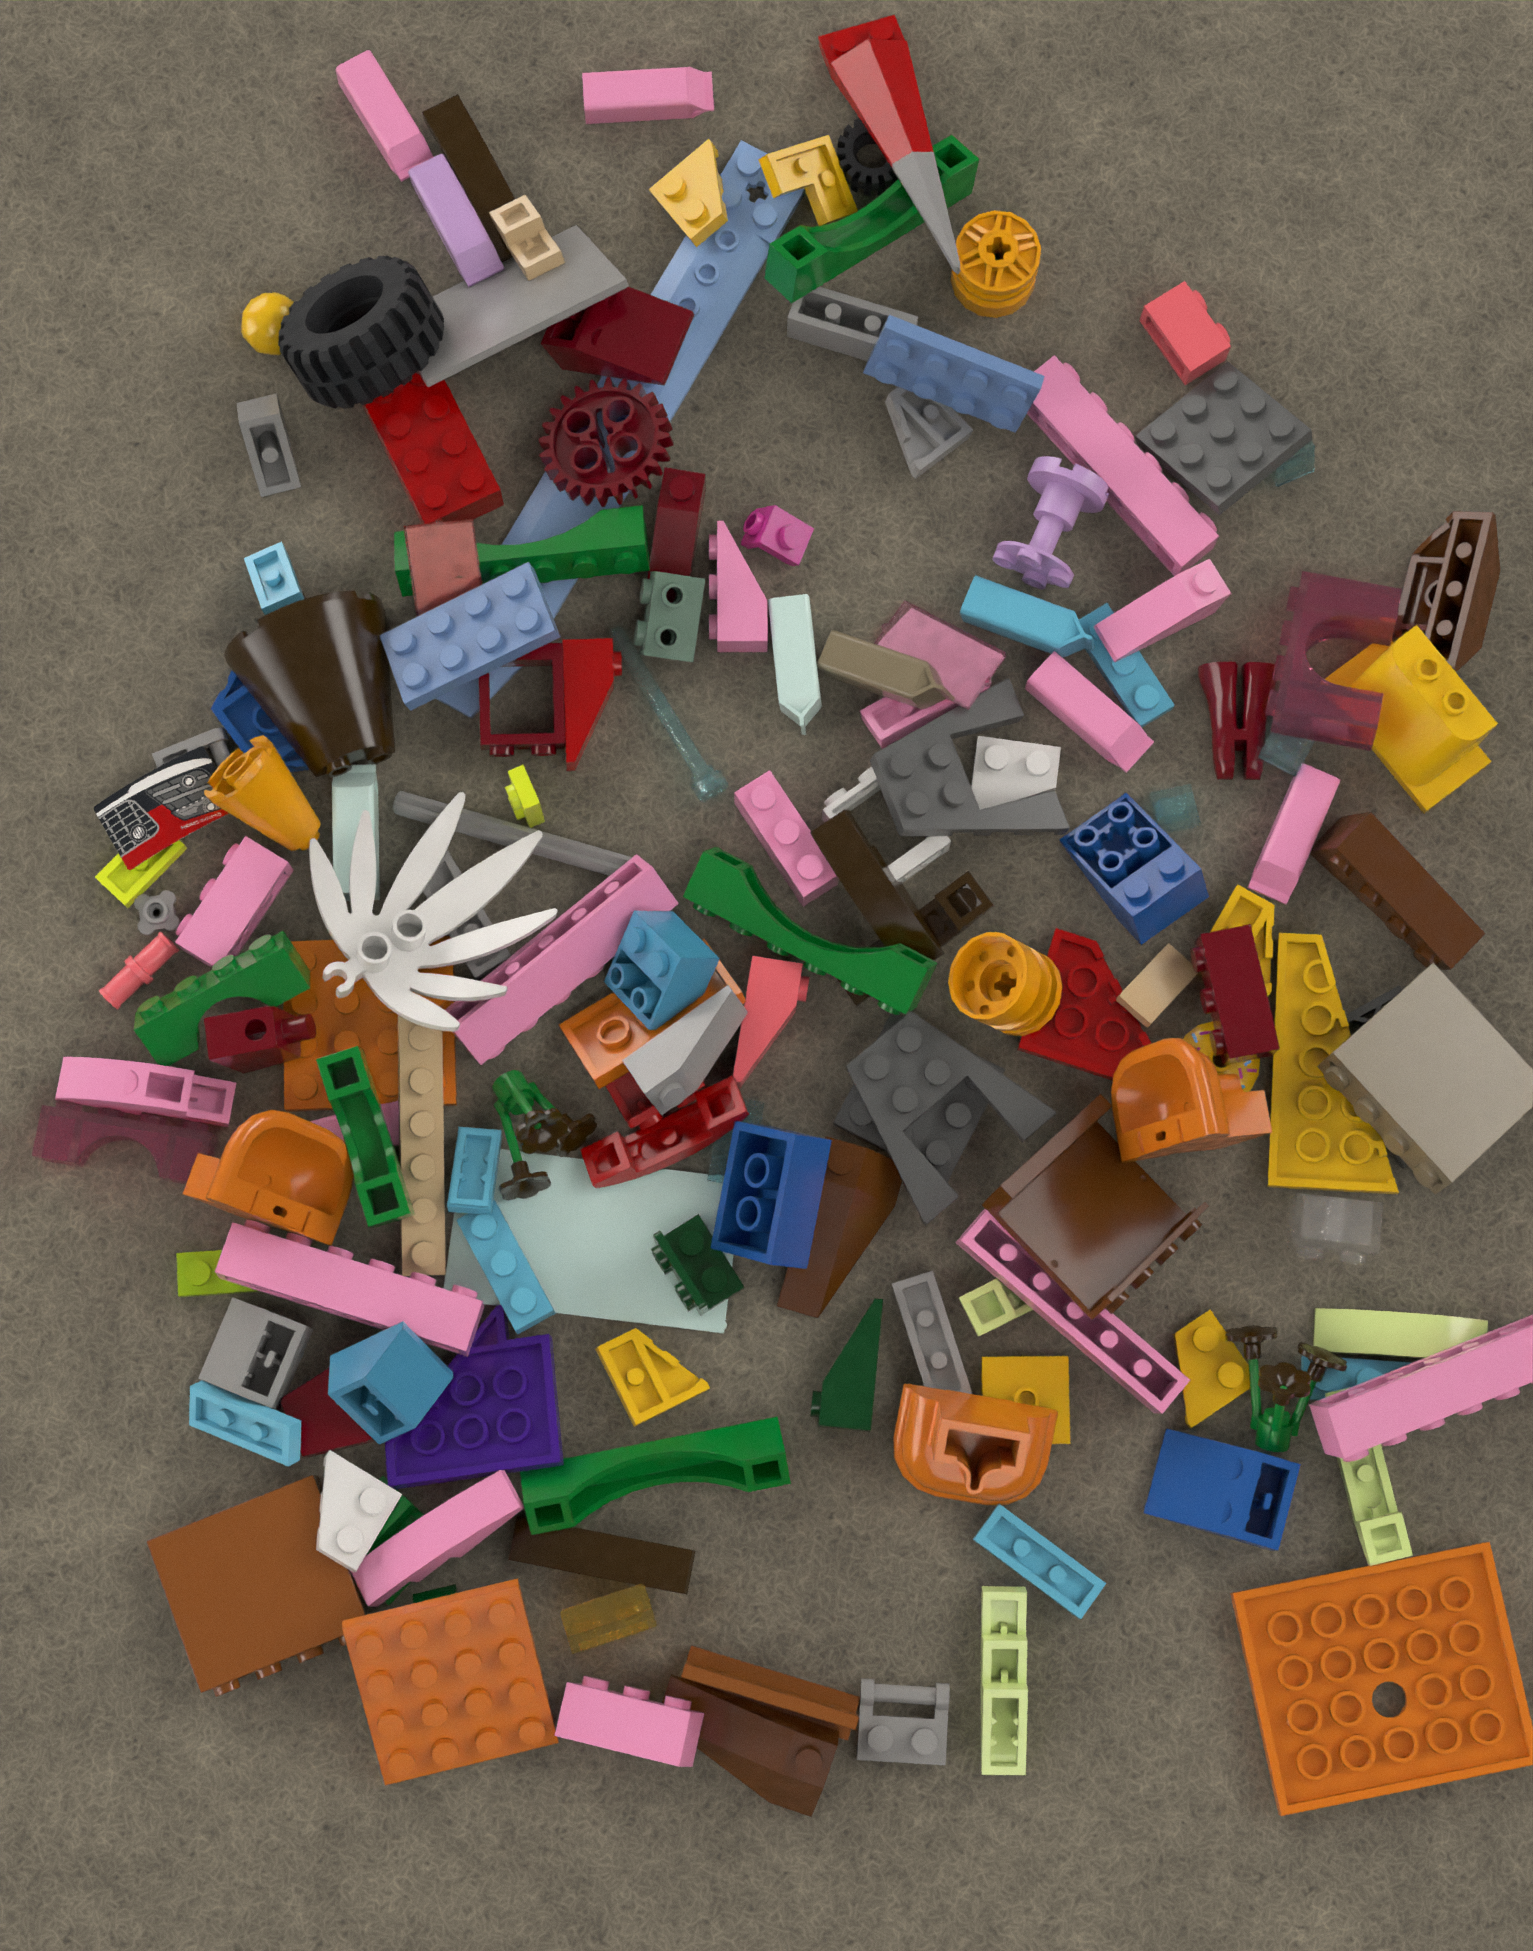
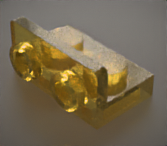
[560,1584,659,1654]

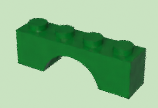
[134,931,310,1066]
[316,1046,415,1228]

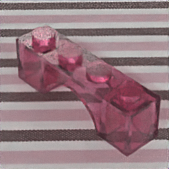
[32,1100,218,1185]

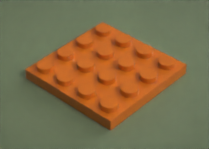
[283,936,457,1112]
[342,1578,559,1785]

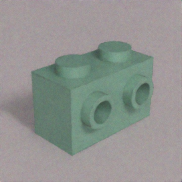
[634,571,705,662]

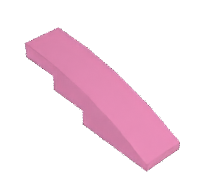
[350,1470,524,1607]

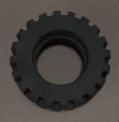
[278,256,444,409]

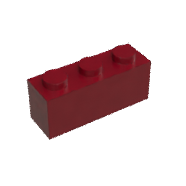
[1190,924,1280,1066]

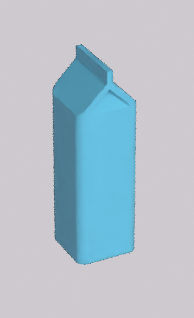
[960,575,1095,658]

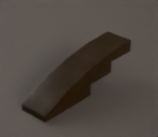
[422,94,515,262]
[810,809,945,960]
[508,1516,696,1595]

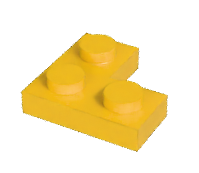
[758,135,858,226]

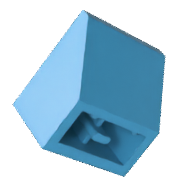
[604,911,720,1030]
[328,1321,453,1445]

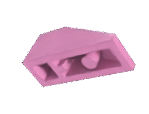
[1093,559,1231,662]

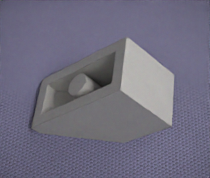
[237,393,301,497]

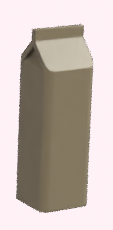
[817,630,955,709]

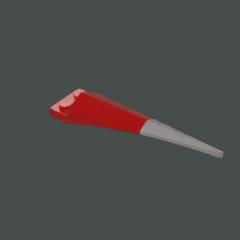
[818,14,960,274]

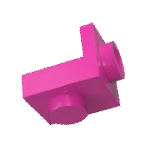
[741,505,814,566]

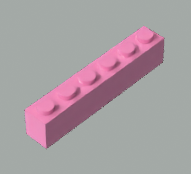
[1027,355,1219,576]
[445,854,679,1065]
[956,1209,1190,1414]
[215,1220,484,1357]
[1309,1315,1533,1462]

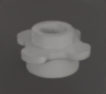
[134,890,180,936]

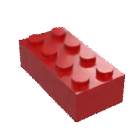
[362,373,504,526]

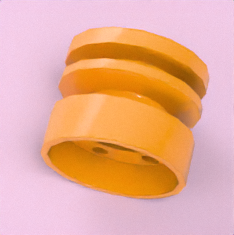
[950,210,1041,318]
[948,932,1062,1036]

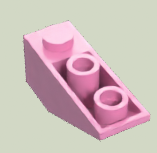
[709,521,768,652]

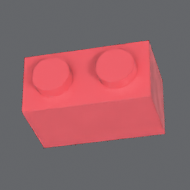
[1139,281,1231,385]

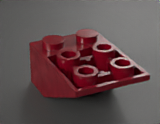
[541,287,695,386]

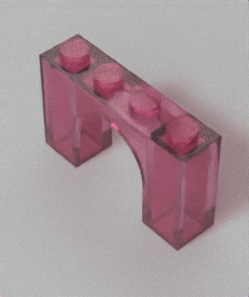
[1265,571,1402,751]

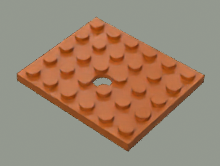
[1230,1542,1533,1816]

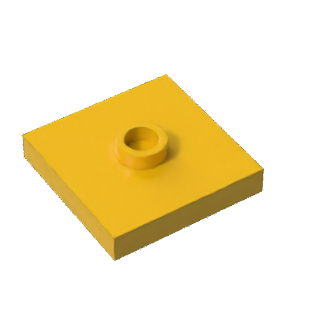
[981,1356,1070,1444]

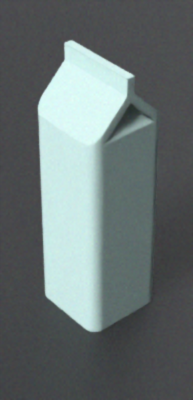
[768,594,822,735]
[332,764,380,901]

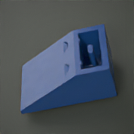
[1059,793,1209,945]
[1143,1428,1301,1551]

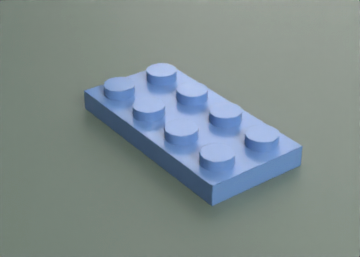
[863,315,1045,433]
[380,562,561,711]

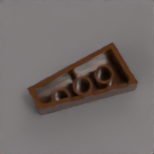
[1310,812,1485,970]

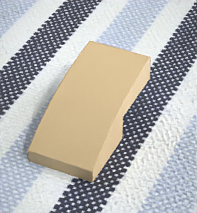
[489,195,565,281]
[1116,943,1198,1028]

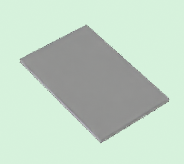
[416,225,629,387]

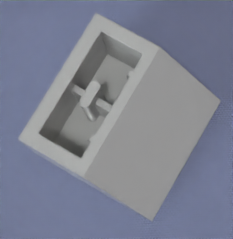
[198,1297,313,1411]

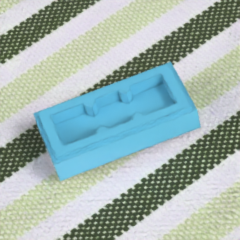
[447,1127,502,1215]

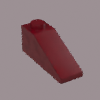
[647,467,706,603]

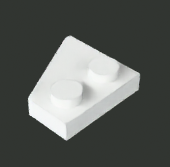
[971,736,1061,810]
[316,1450,402,1573]

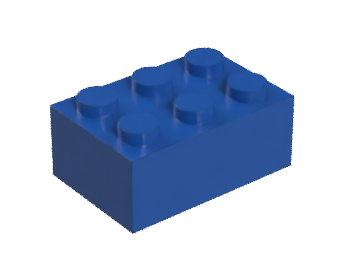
[711,1121,832,1269]

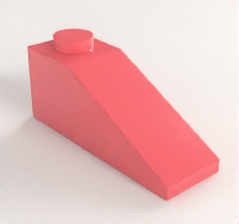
[733,956,810,1088]

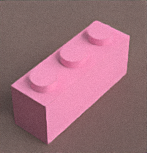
[734,770,839,907]
[175,836,294,968]
[555,1676,704,1767]

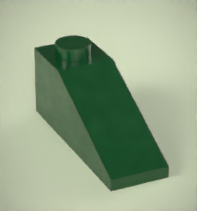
[810,1298,883,1432]

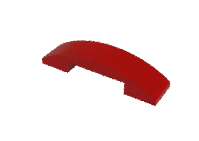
[580,1075,749,1188]

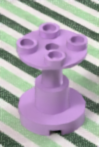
[992,456,1109,590]

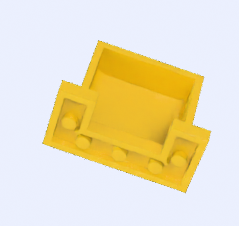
[1319,625,1498,814]

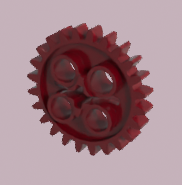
[539,377,674,507]

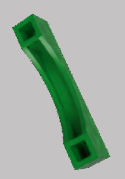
[764,135,979,304]
[394,505,650,597]
[683,847,938,1015]
[520,1416,791,1535]

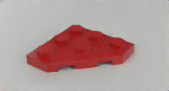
[1017,928,1152,1081]

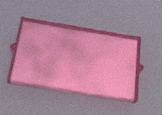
[874,600,1006,710]

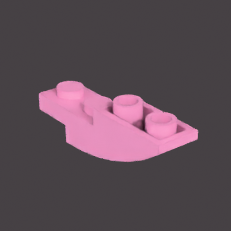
[55,1057,236,1127]

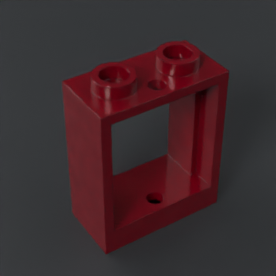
[479,643,565,757]

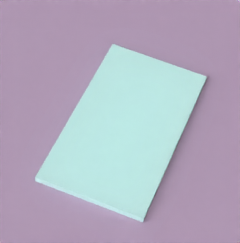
[443,1149,733,1334]

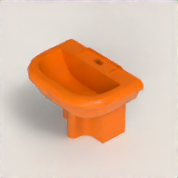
[1111,1038,1272,1163]
[183,1110,354,1246]
[893,1384,1058,1505]

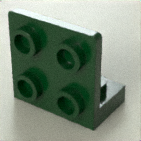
[651,1214,745,1316]

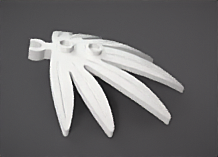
[309,792,558,1032]

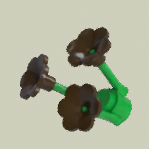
[492,1070,597,1200]
[1225,1325,1348,1452]

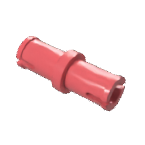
[99,931,180,1010]

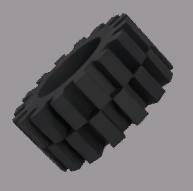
[836,118,899,196]

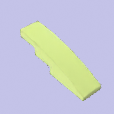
[981,1586,1028,1775]

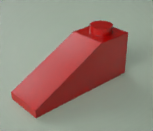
[562,638,622,771]

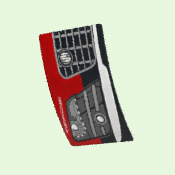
[94,746,229,870]

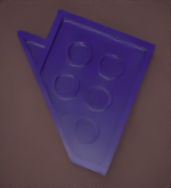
[385,1305,564,1490]

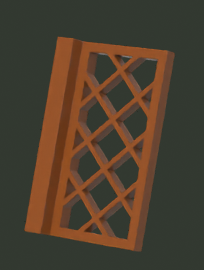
[681,1645,860,1741]

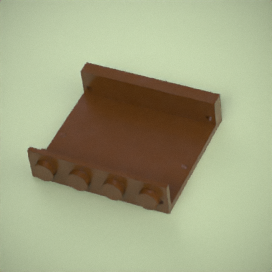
[982,1094,1209,1320]

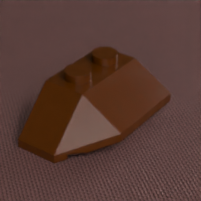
[1393,511,1500,671]

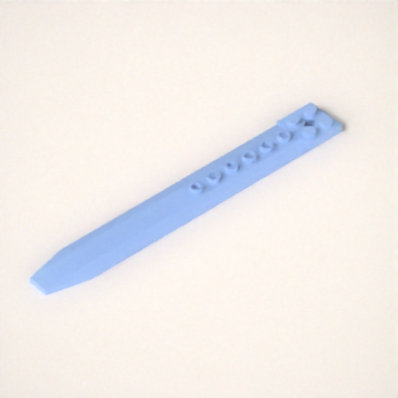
[435,140,806,718]

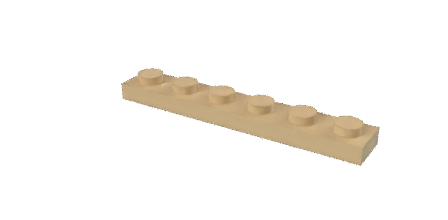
[398,1016,446,1276]

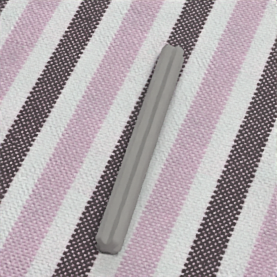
[393,791,632,876]

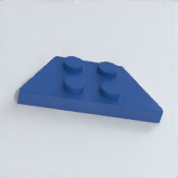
[211,670,309,773]

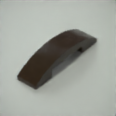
[837,871,994,1006]

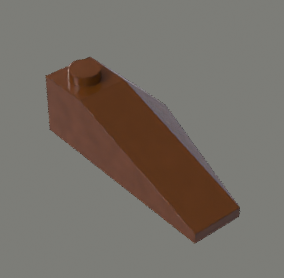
[777,1136,902,1318]
[662,1674,839,1817]

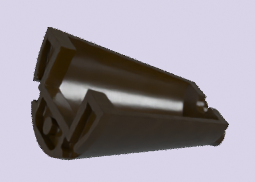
[224,591,395,777]

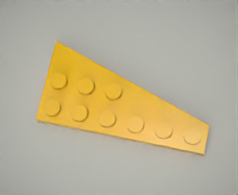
[1267,933,1399,1195]

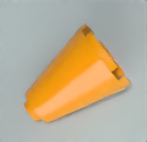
[204,735,321,851]

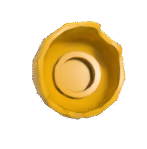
[241,292,294,356]

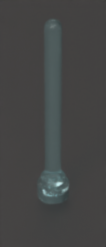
[609,627,729,802]

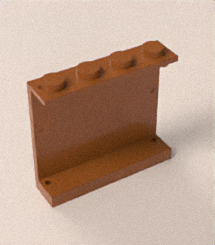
[147,1475,366,1697]

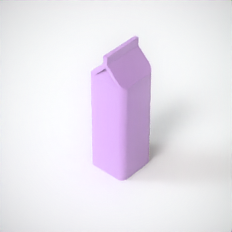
[408,154,505,288]

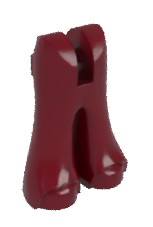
[1198,662,1279,780]

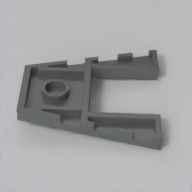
[870,678,1070,836]
[846,1011,1056,1226]

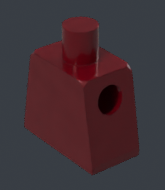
[204,1006,316,1074]
[280,1367,375,1458]

